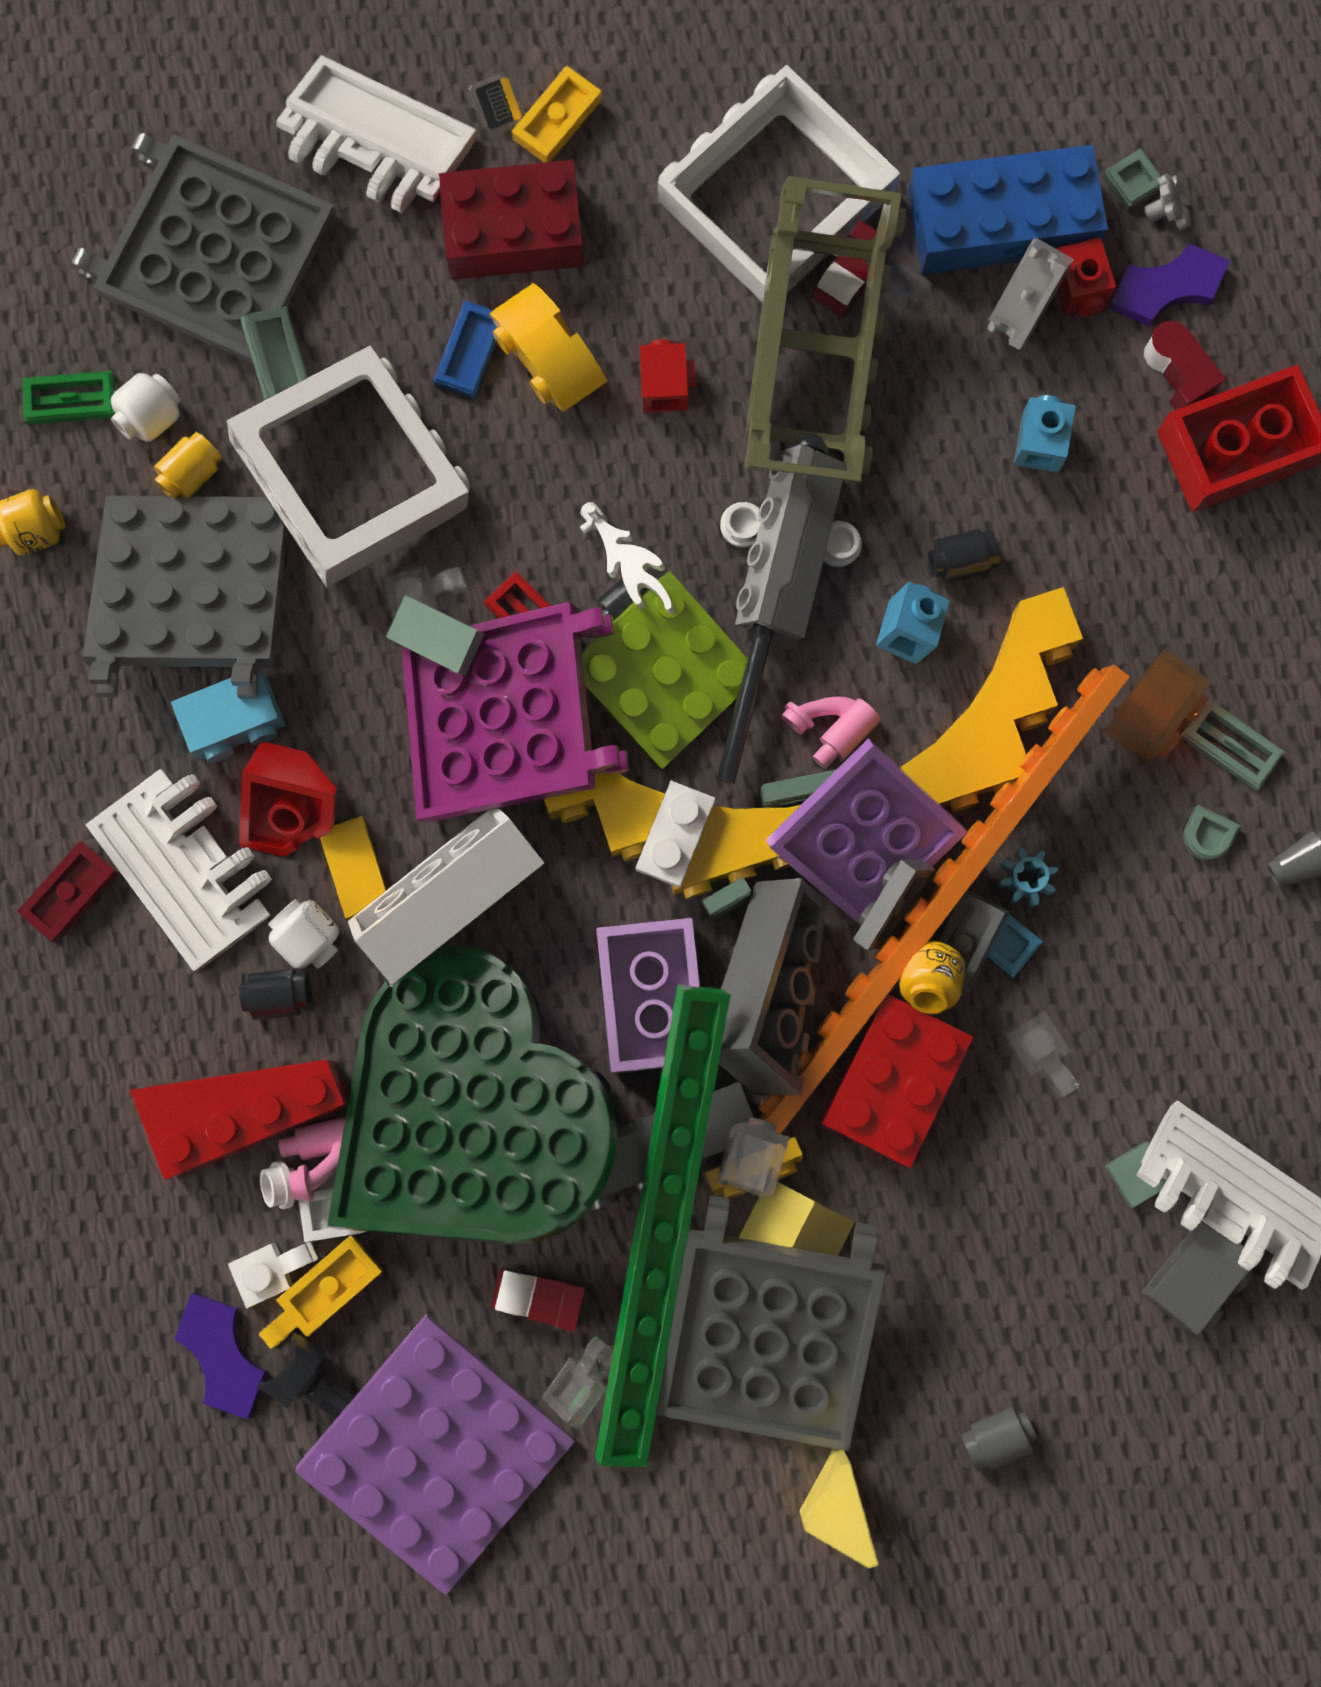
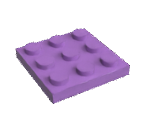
[766,738,967,923]

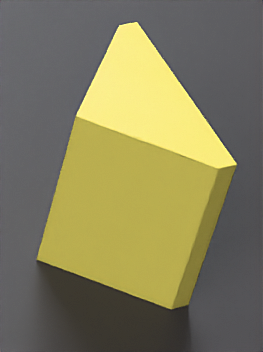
[739,1178,854,1256]
[799,1449,878,1568]

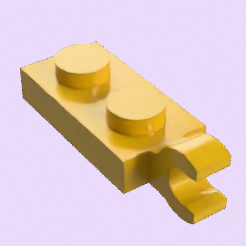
[259,1234,384,1349]

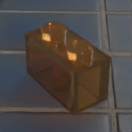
[1102,649,1211,763]

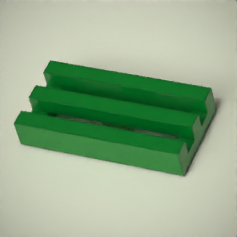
[22,371,116,425]

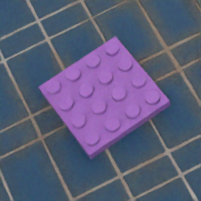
[295,1313,575,1595]

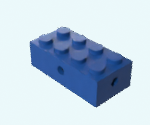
[908,145,1108,275]

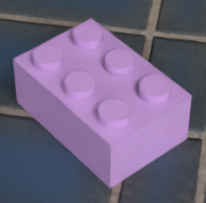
[596,918,700,1074]

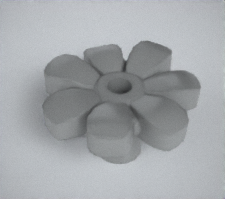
[1145,173,1191,231]

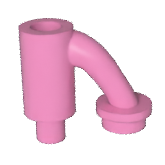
[781,697,881,769]
[279,1116,346,1202]

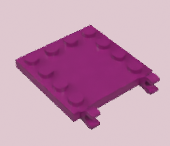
[402,602,629,823]

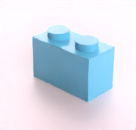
[171,669,286,763]

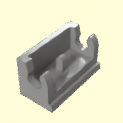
[987,237,1074,350]

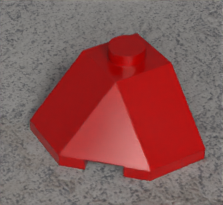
[239,741,337,857]

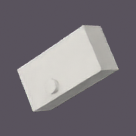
[348,808,544,985]

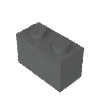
[1141,1220,1254,1335]

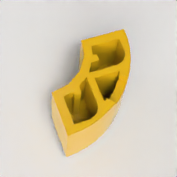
[489,283,607,412]

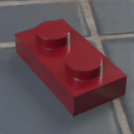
[17,841,120,943]

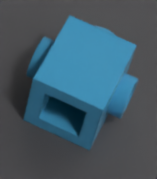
[1014,395,1076,473]
[876,581,950,664]

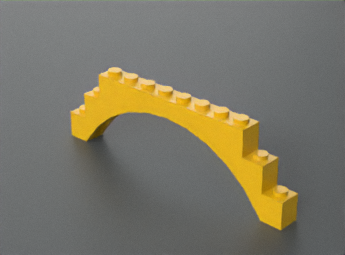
[544,587,1083,899]

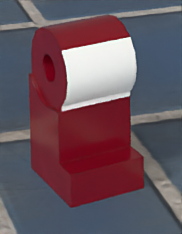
[813,220,893,318]
[1144,321,1226,410]
[490,1268,587,1332]

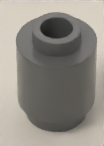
[960,1406,1038,1472]

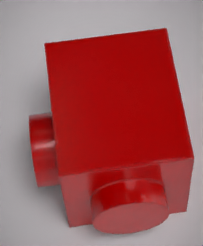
[1057,237,1116,317]
[640,339,696,413]

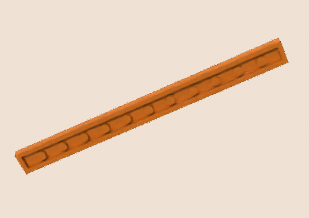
[758,665,1130,1138]

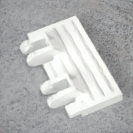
[276,55,476,213]
[85,769,272,972]
[1136,1100,1321,1290]

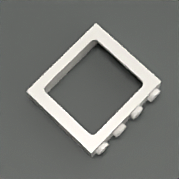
[658,64,900,303]
[227,346,471,588]

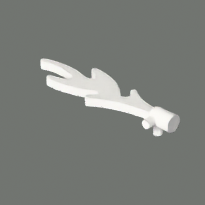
[580,502,675,614]

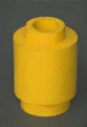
[154,432,222,500]

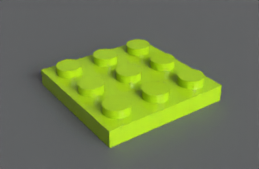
[582,571,747,769]

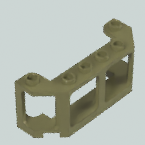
[744,176,906,484]

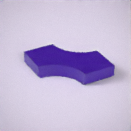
[1109,243,1230,327]
[174,1292,267,1419]

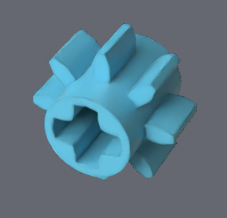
[997,848,1058,907]

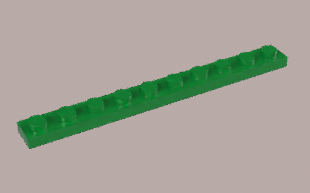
[595,985,731,1467]

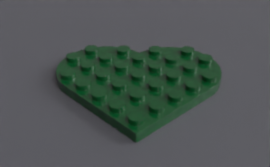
[327,946,617,1244]

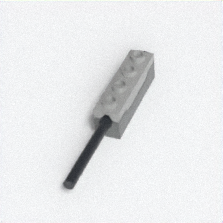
[717,434,847,784]

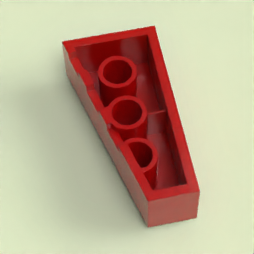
[130,1059,349,1180]

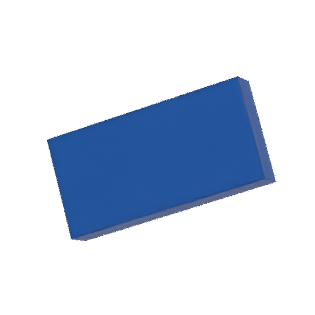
[433,300,498,399]

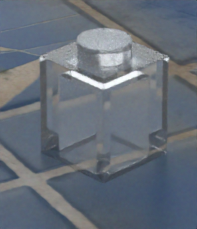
[716,1118,789,1197]

